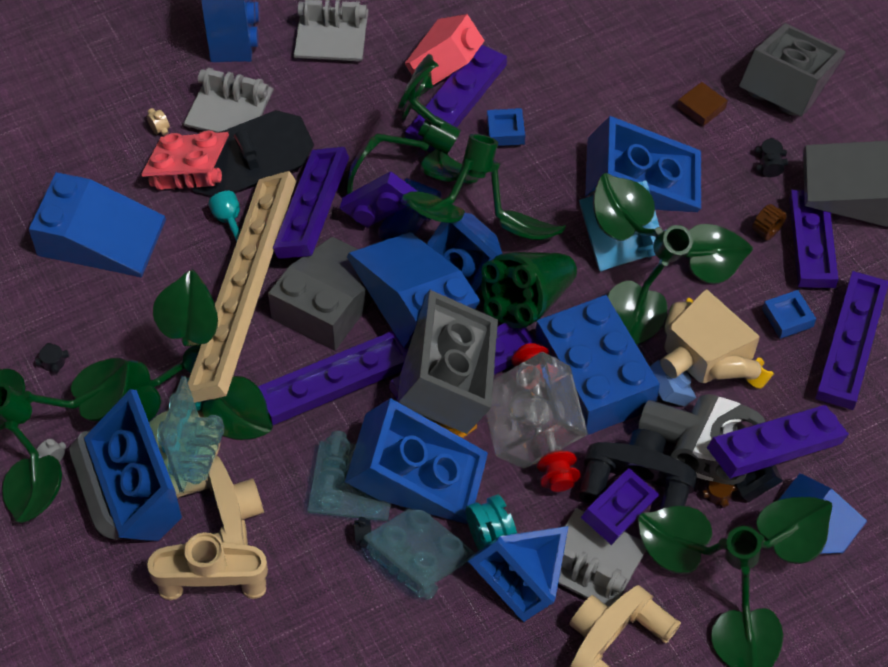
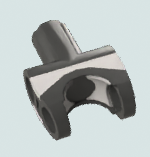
[638,394,766,485]

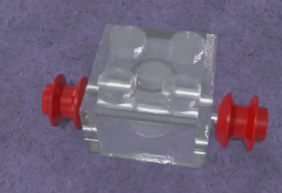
[486,343,588,492]

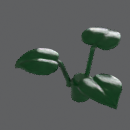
[346,54,461,195]
[401,134,566,239]
[593,173,753,345]
[125,270,273,440]
[0,358,130,523]
[638,497,832,667]

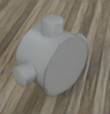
[37,439,66,462]

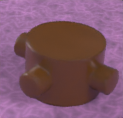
[702,481,737,508]

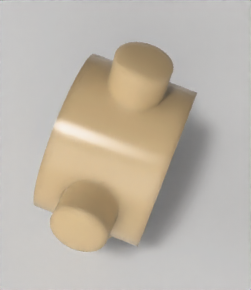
[147,108,170,136]

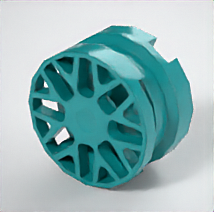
[465,494,517,550]

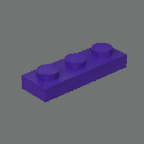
[789,190,839,288]

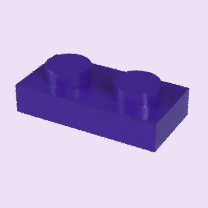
[340,171,417,228]
[580,468,659,545]

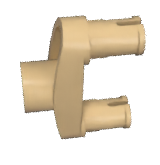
[169,456,264,563]
[147,532,268,600]
[569,585,681,667]

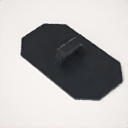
[192,110,314,197]

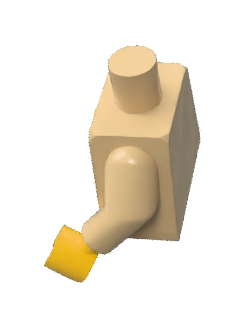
[660,289,774,389]

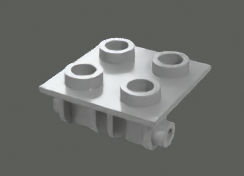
[294,0,368,61]
[184,67,273,133]
[558,508,646,607]

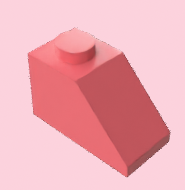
[404,14,485,85]

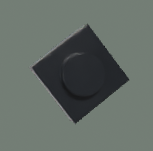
[736,465,783,502]

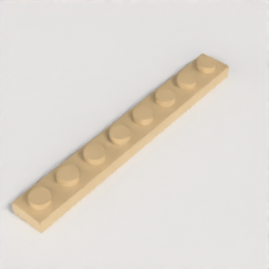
[185,171,296,403]

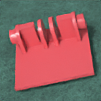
[142,131,229,190]

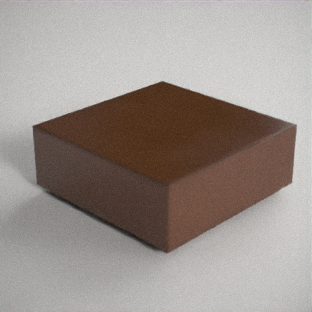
[677,82,728,127]

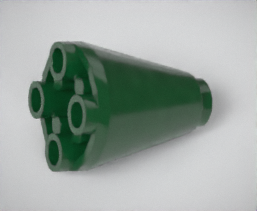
[481,252,577,328]

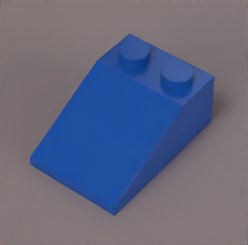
[585,116,701,212]
[29,172,166,278]
[347,232,480,348]
[345,398,488,524]

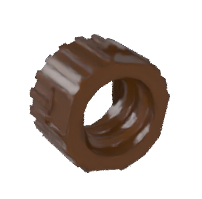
[752,203,787,240]

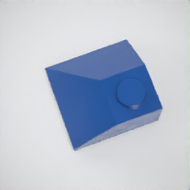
[427,213,502,295]

